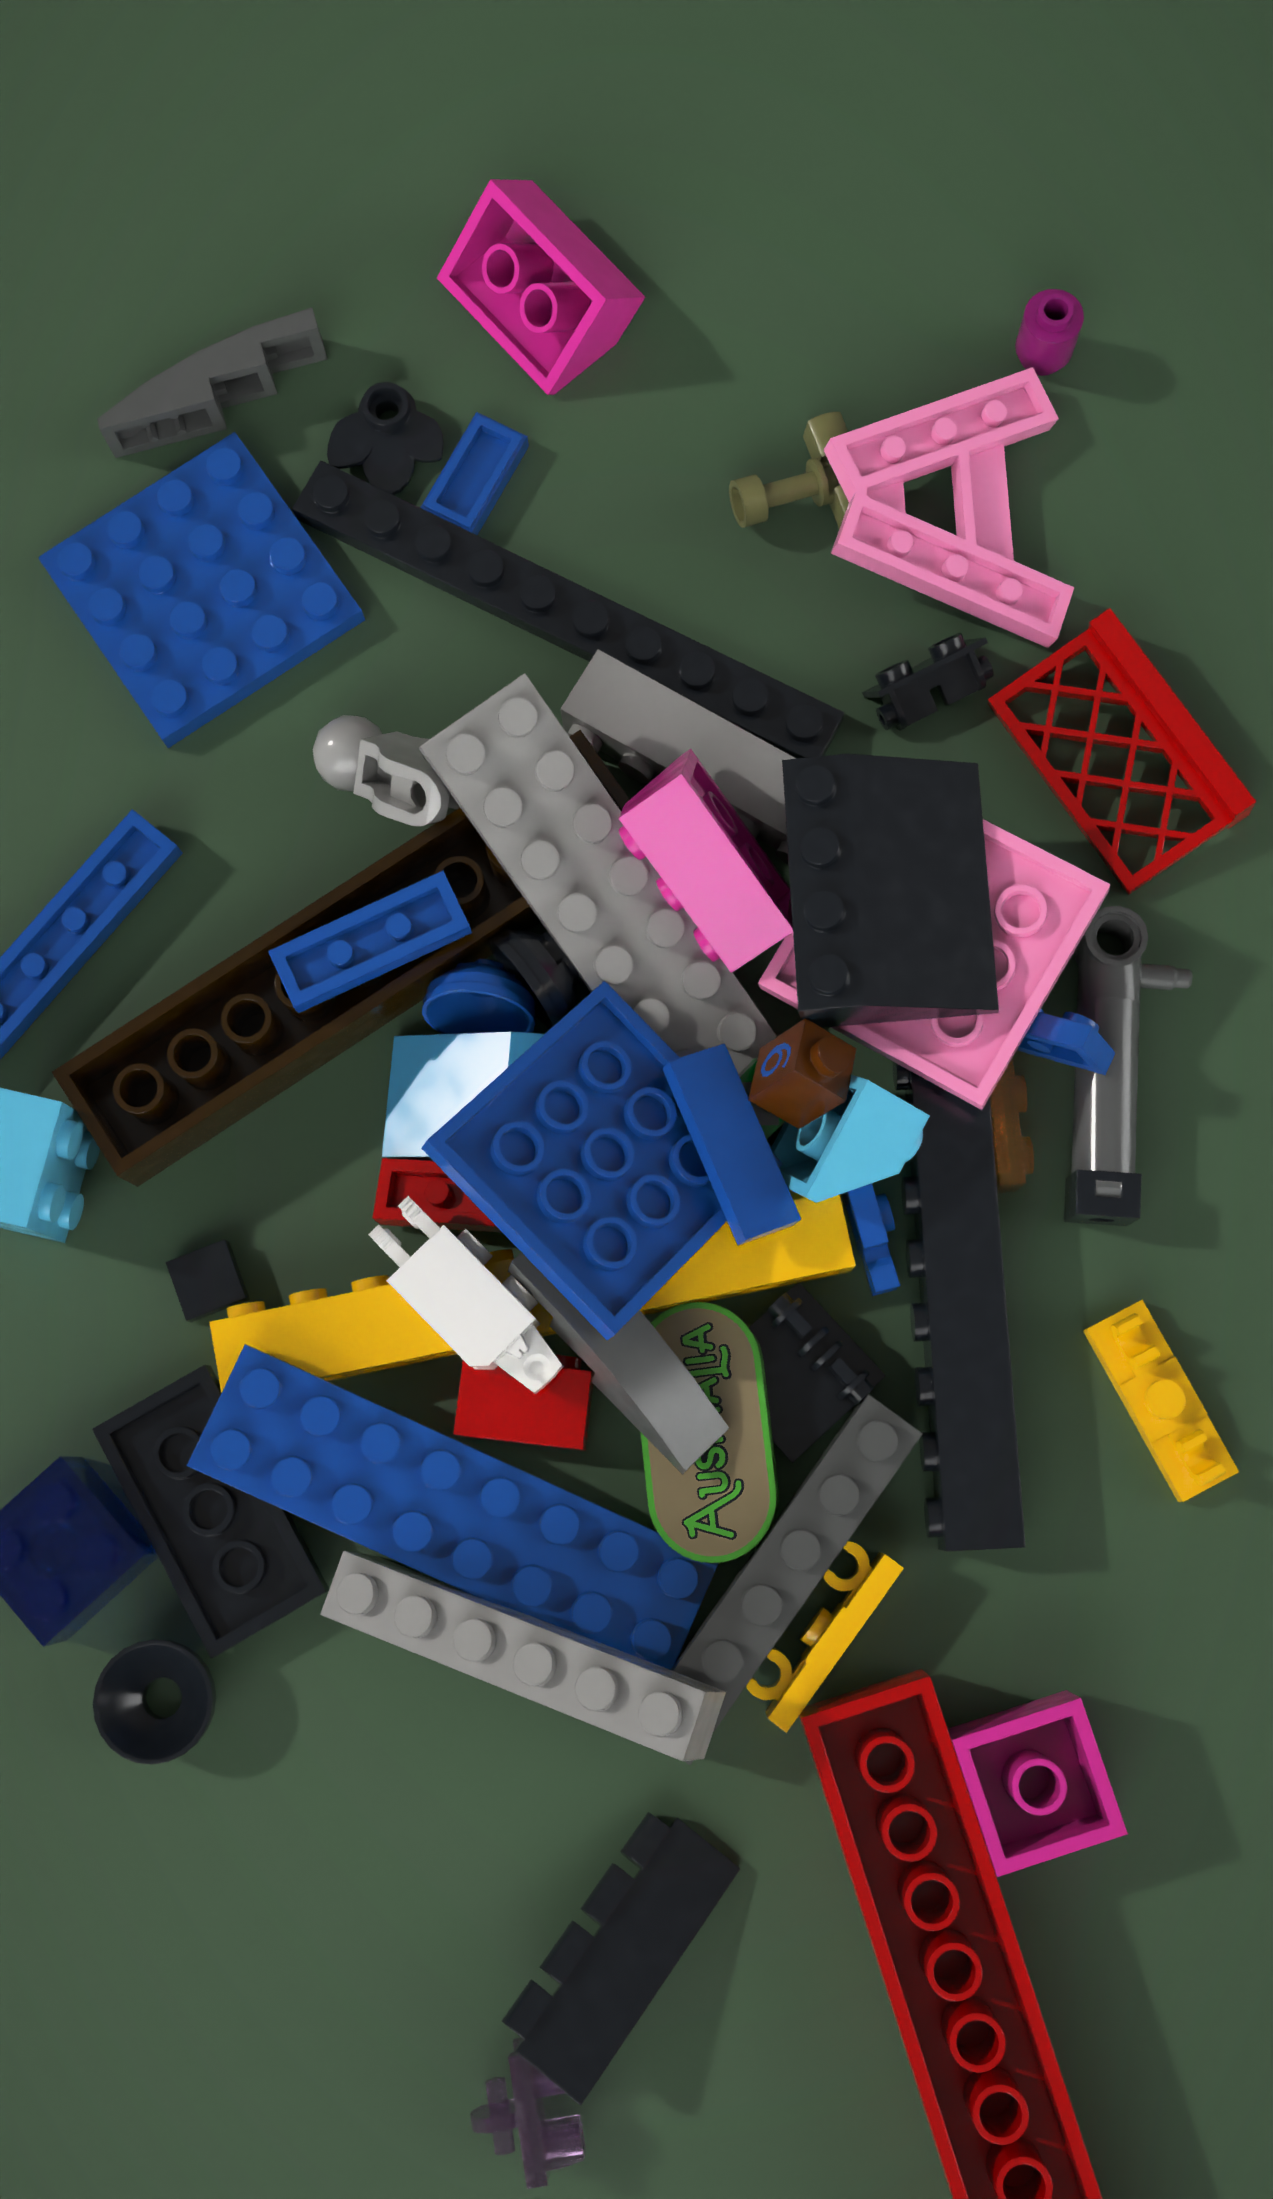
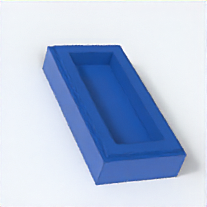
[420,412,529,535]

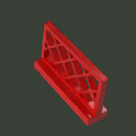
[988,608,1256,895]

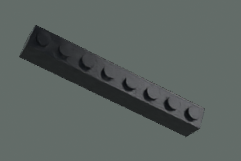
[893,1062,1026,1551]

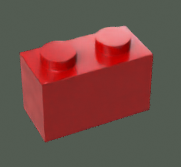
[453,1355,594,1451]

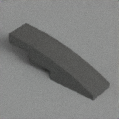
[97,307,328,458]
[508,1252,729,1475]

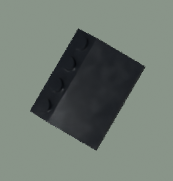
[782,754,999,1028]

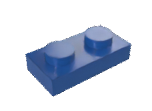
[1017,1009,1115,1075]

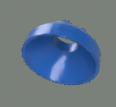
[422,959,536,1034]

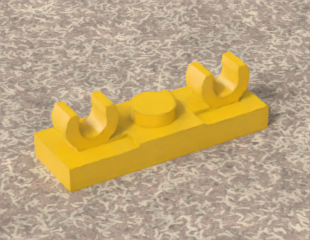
[1083,1299,1239,1502]
[746,1541,904,1733]

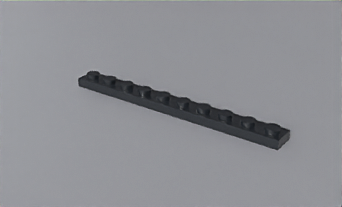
[292,460,845,759]

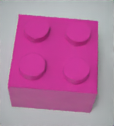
[948,1690,1128,1877]

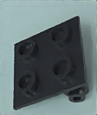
[749,1282,886,1463]

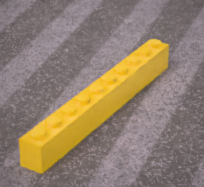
[209,1190,856,1393]

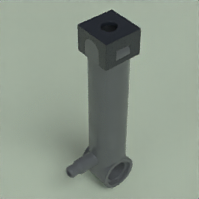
[1064,906,1193,1226]

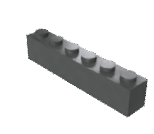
[671,1395,923,1765]

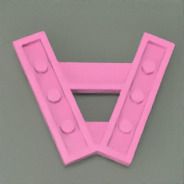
[824,367,1074,648]

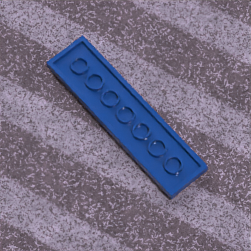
[187,1344,719,1670]

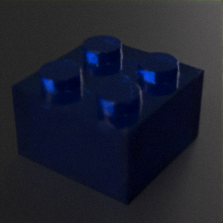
[0,1456,158,1647]

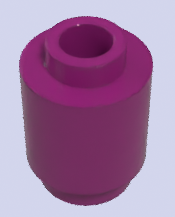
[1015,289,1084,376]

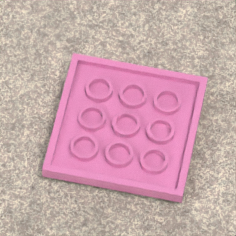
[758,819,1111,1110]

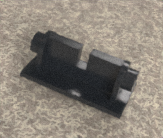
[862,633,994,731]

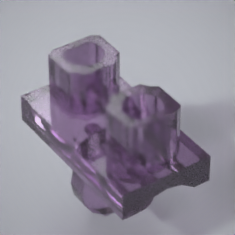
[470,2038,586,2189]

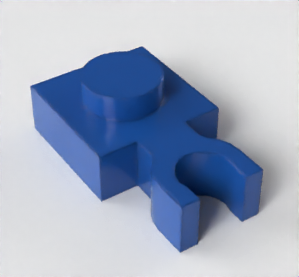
[842,1183,900,1297]

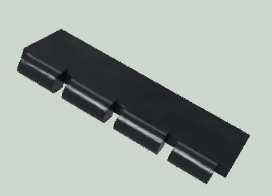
[502,1812,740,2106]

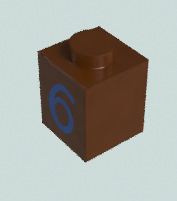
[748,1018,857,1129]

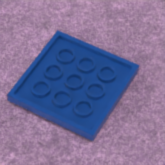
[38,432,365,748]
[421,980,783,1341]

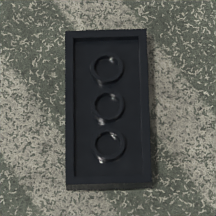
[92,1365,329,1658]

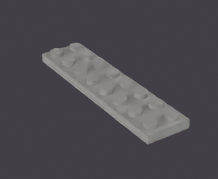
[419,673,777,1074]

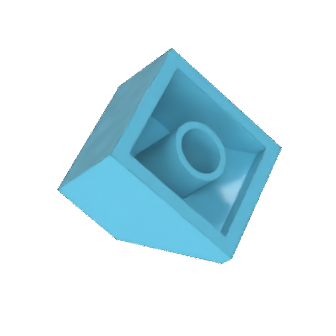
[771,1074,930,1203]

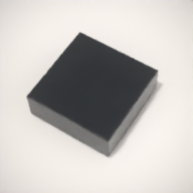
[166,1239,250,1323]

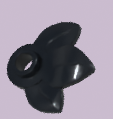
[327,382,444,496]

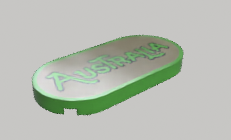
[640,1302,779,1563]

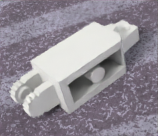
[368,1196,564,1394]

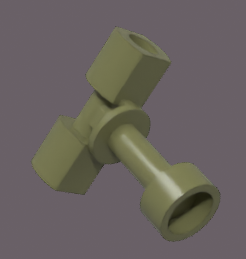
[729,412,849,529]

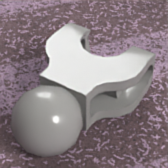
[312,715,460,827]

